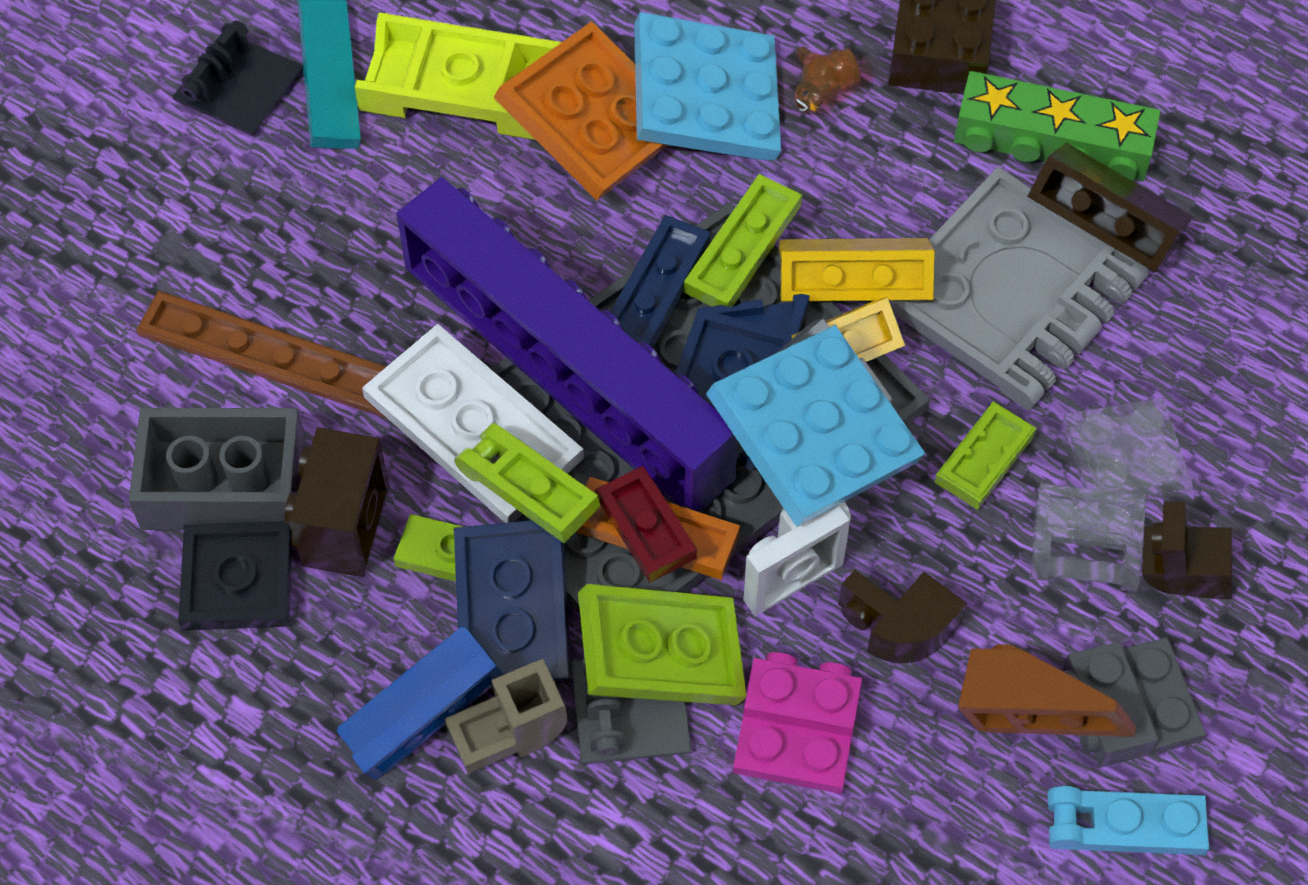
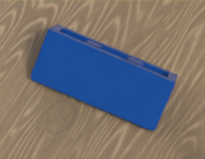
[337,627,504,781]

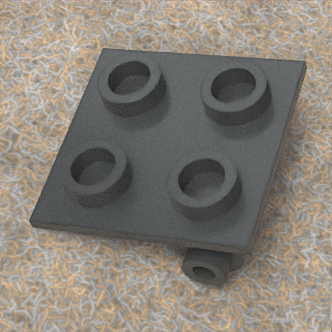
[571,658,691,765]

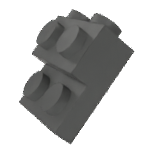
[1063,637,1206,768]

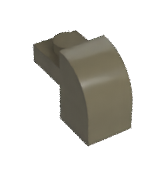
[445,658,567,774]

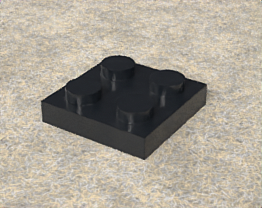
[178,521,292,631]

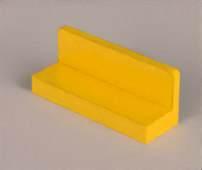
[779,238,935,301]

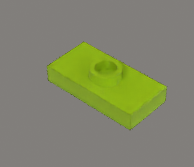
[934,401,1037,510]
[393,514,462,582]

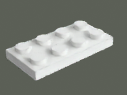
[362,324,584,523]

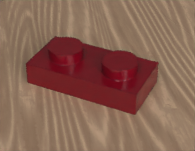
[596,465,697,583]

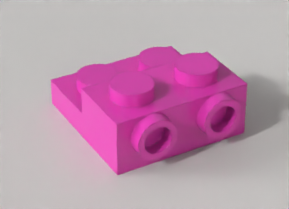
[733,652,862,794]

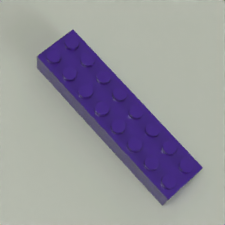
[396,176,738,512]

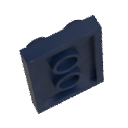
[454,520,572,688]

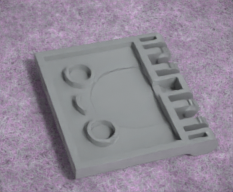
[889,167,1149,410]

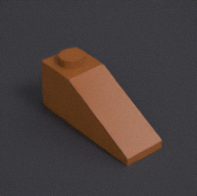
[958,644,1136,737]

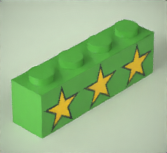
[954,71,1161,182]

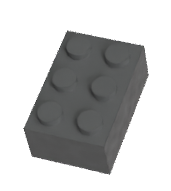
[129,408,306,530]

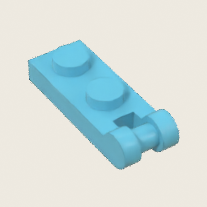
[1047,786,1209,855]

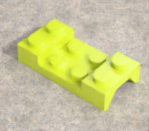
[355,12,562,140]

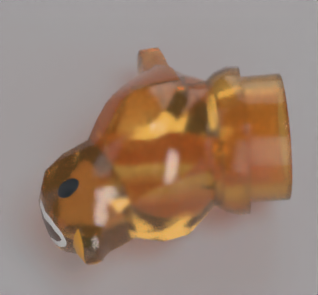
[794,46,861,112]

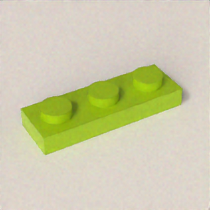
[683,174,802,307]

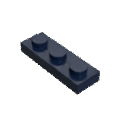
[610,215,711,348]

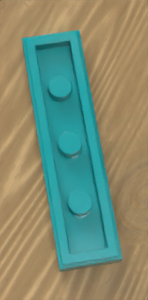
[297,0,361,149]

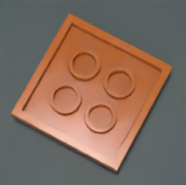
[494,21,668,201]

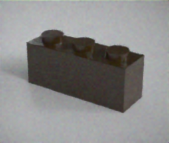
[1027,142,1193,273]

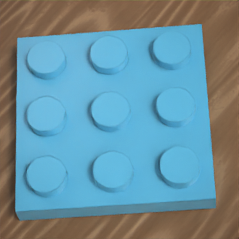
[634,12,781,160]
[706,325,926,527]

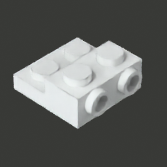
[743,502,851,616]

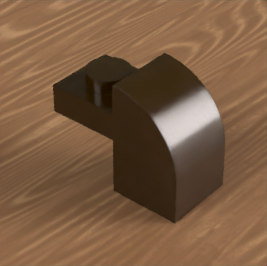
[1142,501,1233,599]
[838,570,967,663]

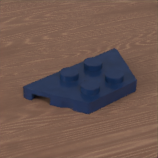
[675,294,809,471]

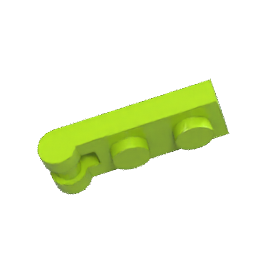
[454,423,600,543]

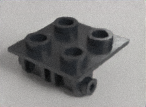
[172,20,303,136]

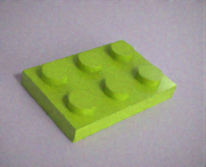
[578,584,746,706]

